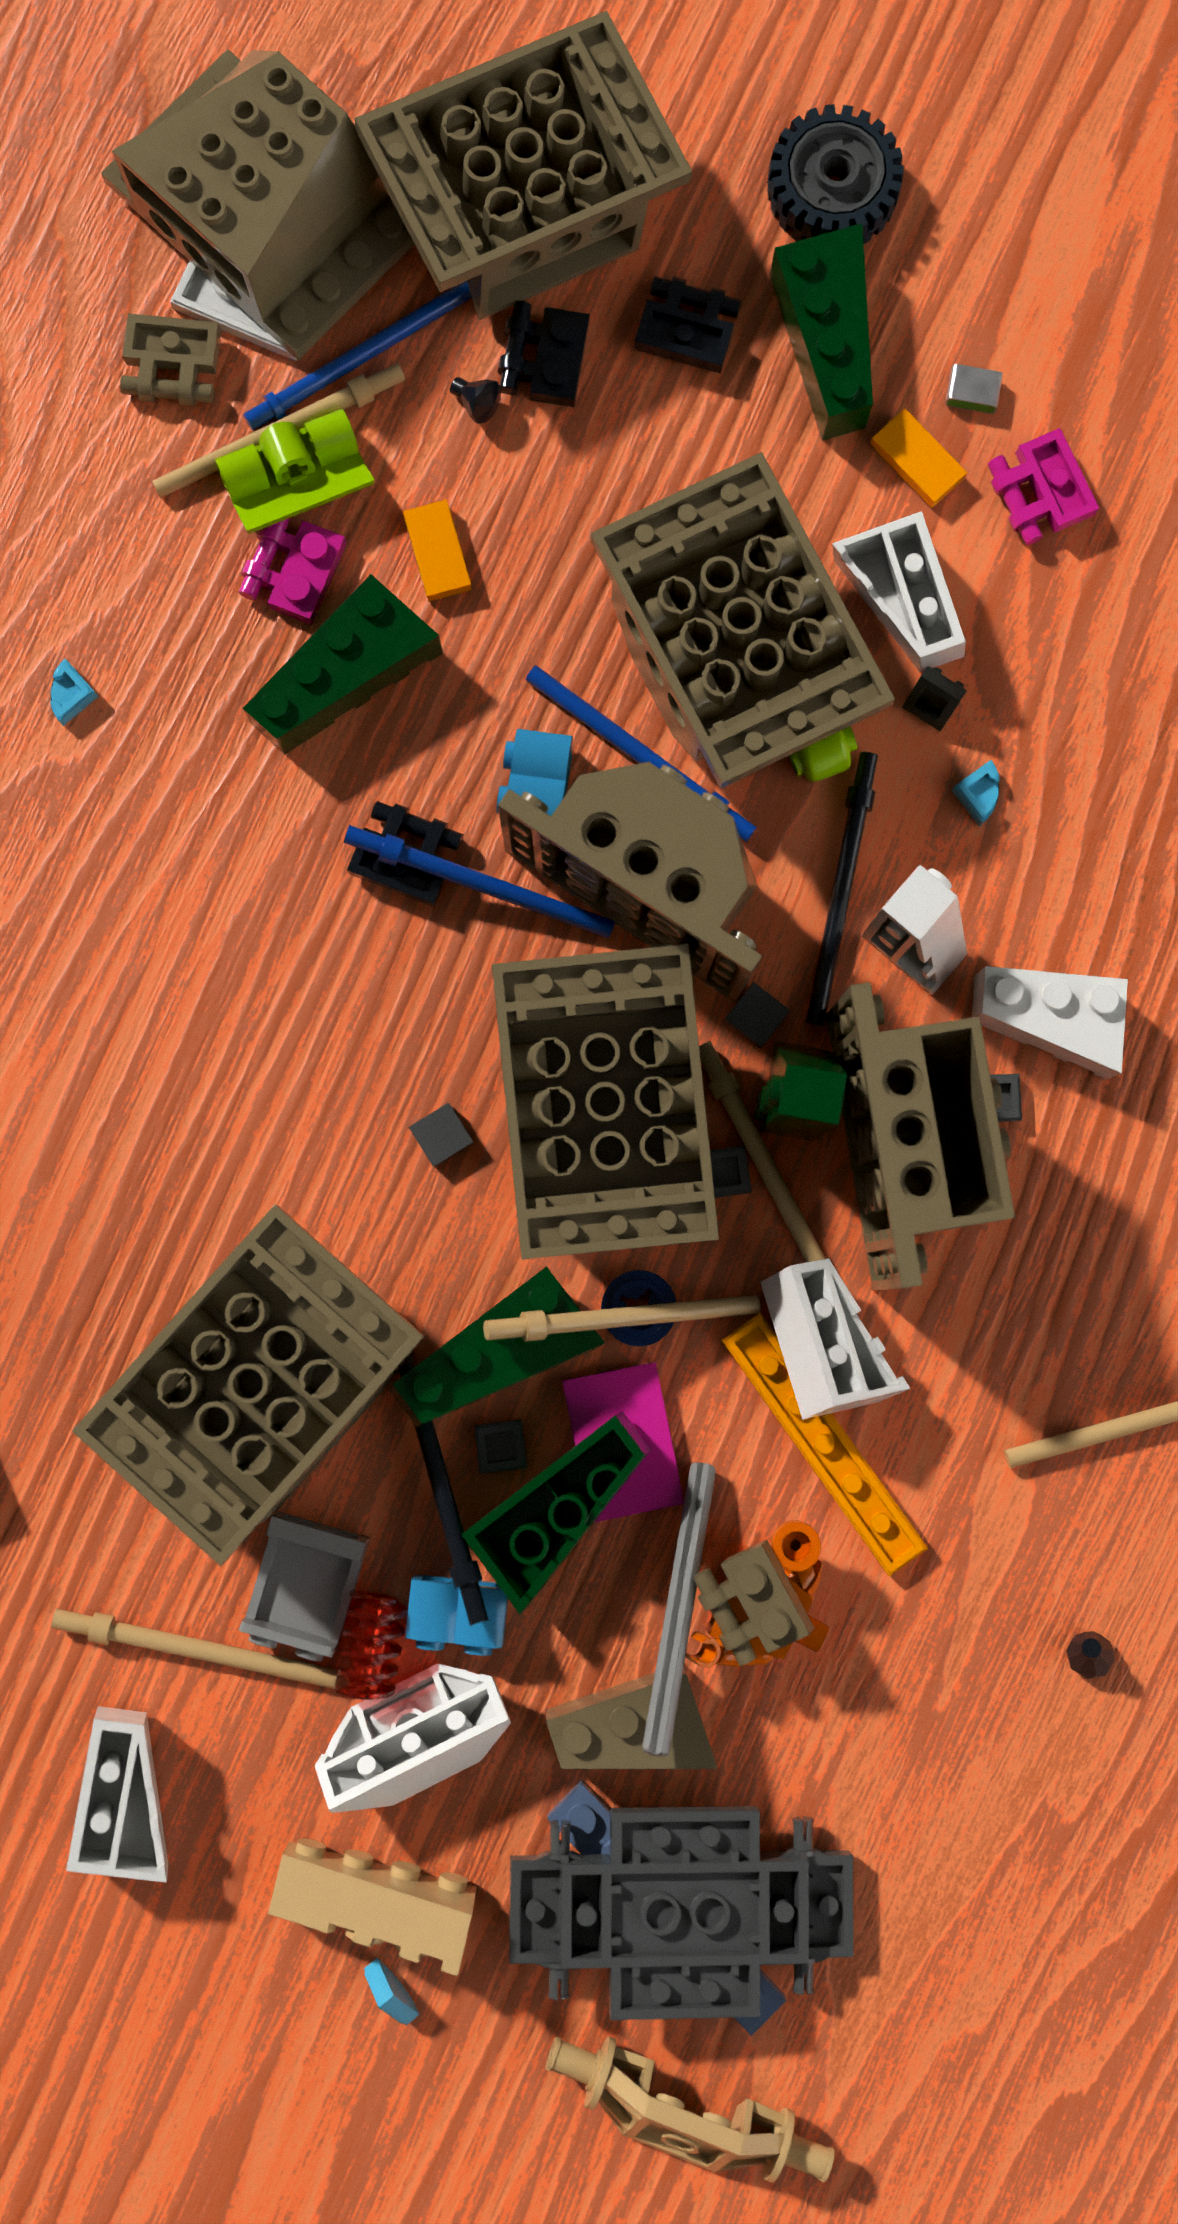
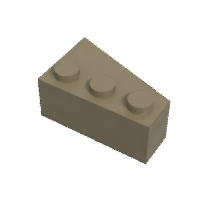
[546,1668,717,1769]

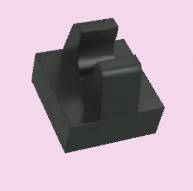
[902,666,967,732]

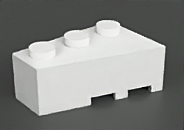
[832,511,966,672]
[861,865,967,995]
[972,966,1128,1080]
[760,1258,911,1420]
[66,1706,169,1883]

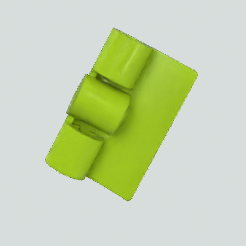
[214,409,375,534]

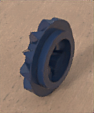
[601,1270,676,1346]

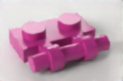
[987,428,1099,545]
[239,518,347,625]

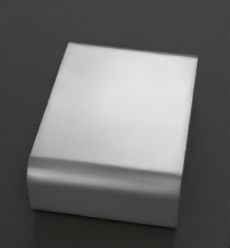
[945,364,1003,414]

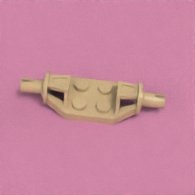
[545,2036,835,2183]

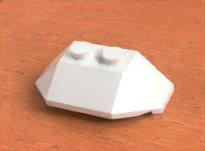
[315,1663,511,1813]

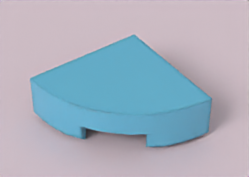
[50,658,99,726]
[952,760,999,826]
[364,1958,420,2026]

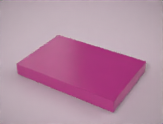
[562,1362,684,1522]

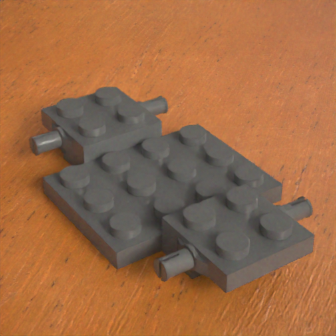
[509,1806,853,2020]

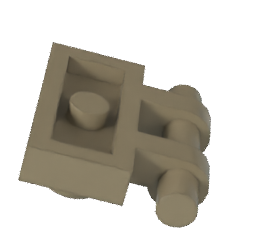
[120,313,221,406]
[693,1540,814,1666]

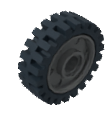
[767,104,904,244]

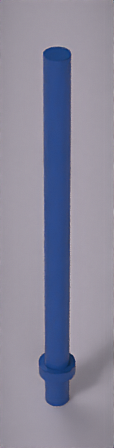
[243,281,472,431]

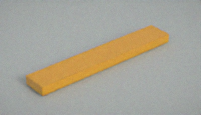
[721,1313,928,1577]

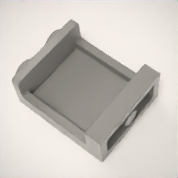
[239,1512,370,1661]

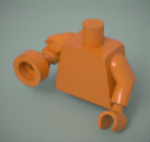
[685,1520,829,1668]

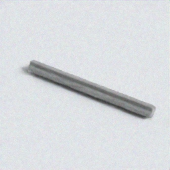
[642,1462,716,1757]

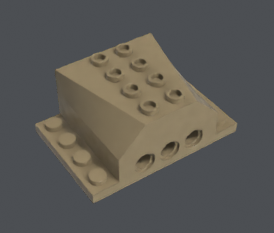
[354,11,692,320]
[101,49,415,360]
[591,452,895,789]
[498,762,762,1003]
[492,944,719,1259]
[826,982,1015,1291]
[72,1204,425,1566]

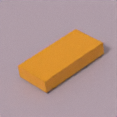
[870,409,967,508]
[403,499,472,602]

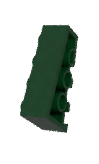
[770,223,873,441]
[243,574,443,754]
[754,1041,847,1142]
[389,1266,605,1428]
[461,1411,652,1614]

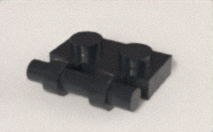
[634,276,742,374]
[497,301,590,408]
[347,801,464,907]

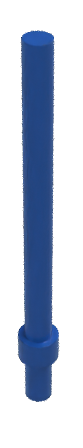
[526,665,757,842]
[343,825,615,938]

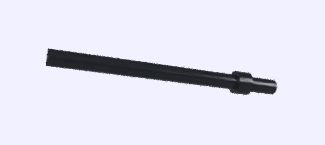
[806,752,878,1026]
[398,1351,489,1626]

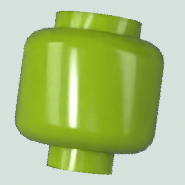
[789,726,858,782]

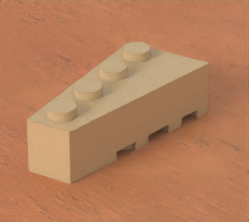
[268,1838,477,1976]

